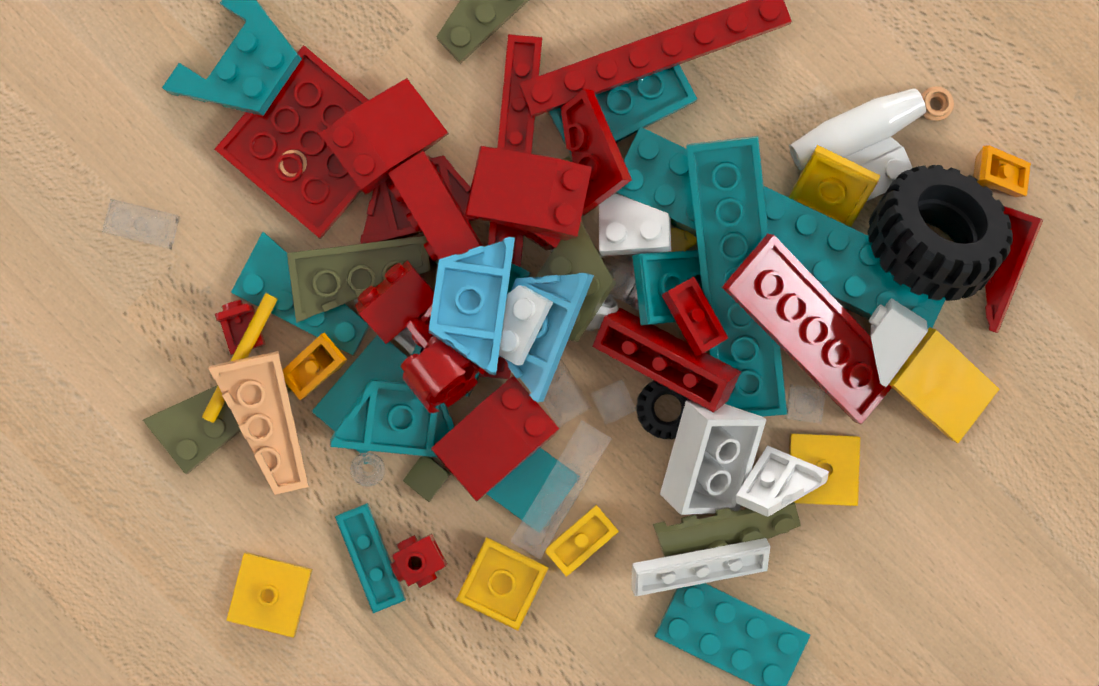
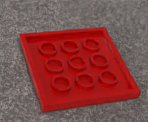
[214,45,369,239]

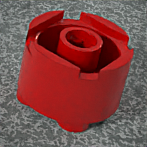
[400,336,485,413]

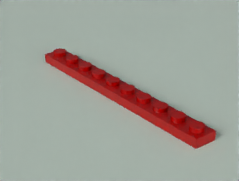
[479,34,542,380]

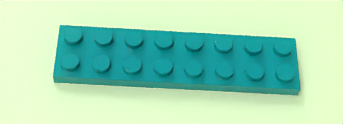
[686,136,787,417]

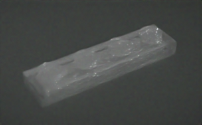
[510,421,612,559]

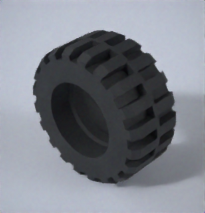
[868,165,1013,301]

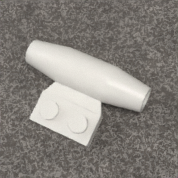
[789,88,926,201]

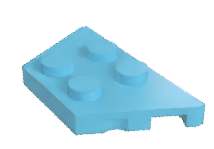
[429,237,515,375]
[499,273,594,402]

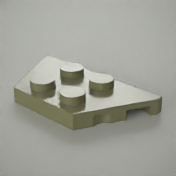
[536,221,616,342]

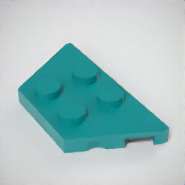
[330,379,454,457]

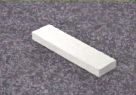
[631,538,770,596]

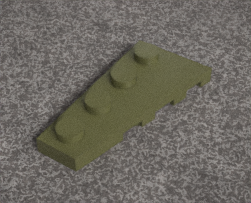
[287,236,430,323]
[143,384,291,474]
[653,502,801,557]

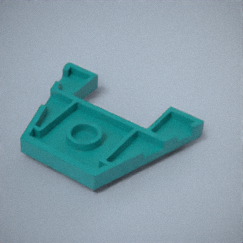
[162,0,302,116]

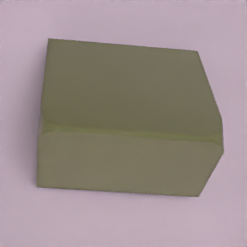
[403,456,451,502]

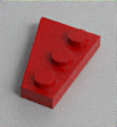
[561,89,632,216]

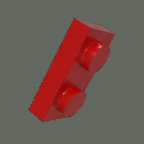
[662,277,728,356]

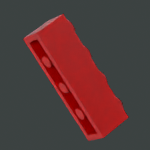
[388,151,484,262]
[592,307,741,412]

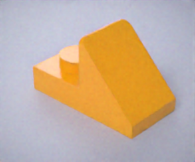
[973,145,1031,197]
[283,332,347,400]

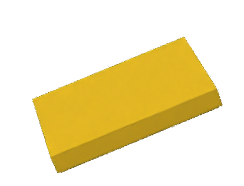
[889,327,1000,443]

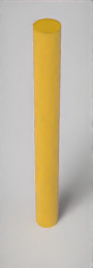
[202,293,278,423]

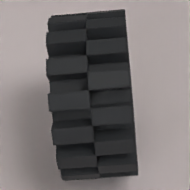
[636,380,692,439]

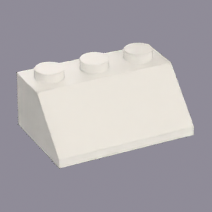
[660,401,766,515]

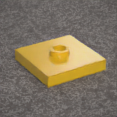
[788,145,880,227]
[789,434,861,506]
[456,537,549,631]
[226,552,313,638]

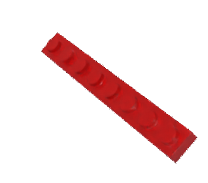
[520,0,792,118]

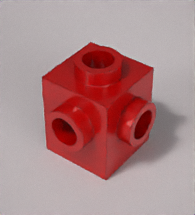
[390,533,448,588]

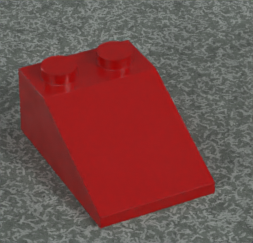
[319,78,449,195]
[465,146,592,241]
[431,375,560,502]

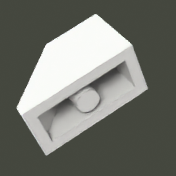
[869,298,928,387]

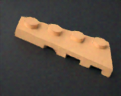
[208,351,309,495]

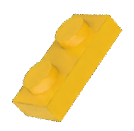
[544,505,619,577]

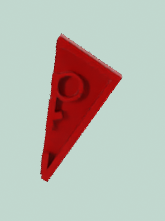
[985,206,1043,333]

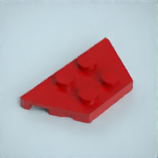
[360,155,478,244]

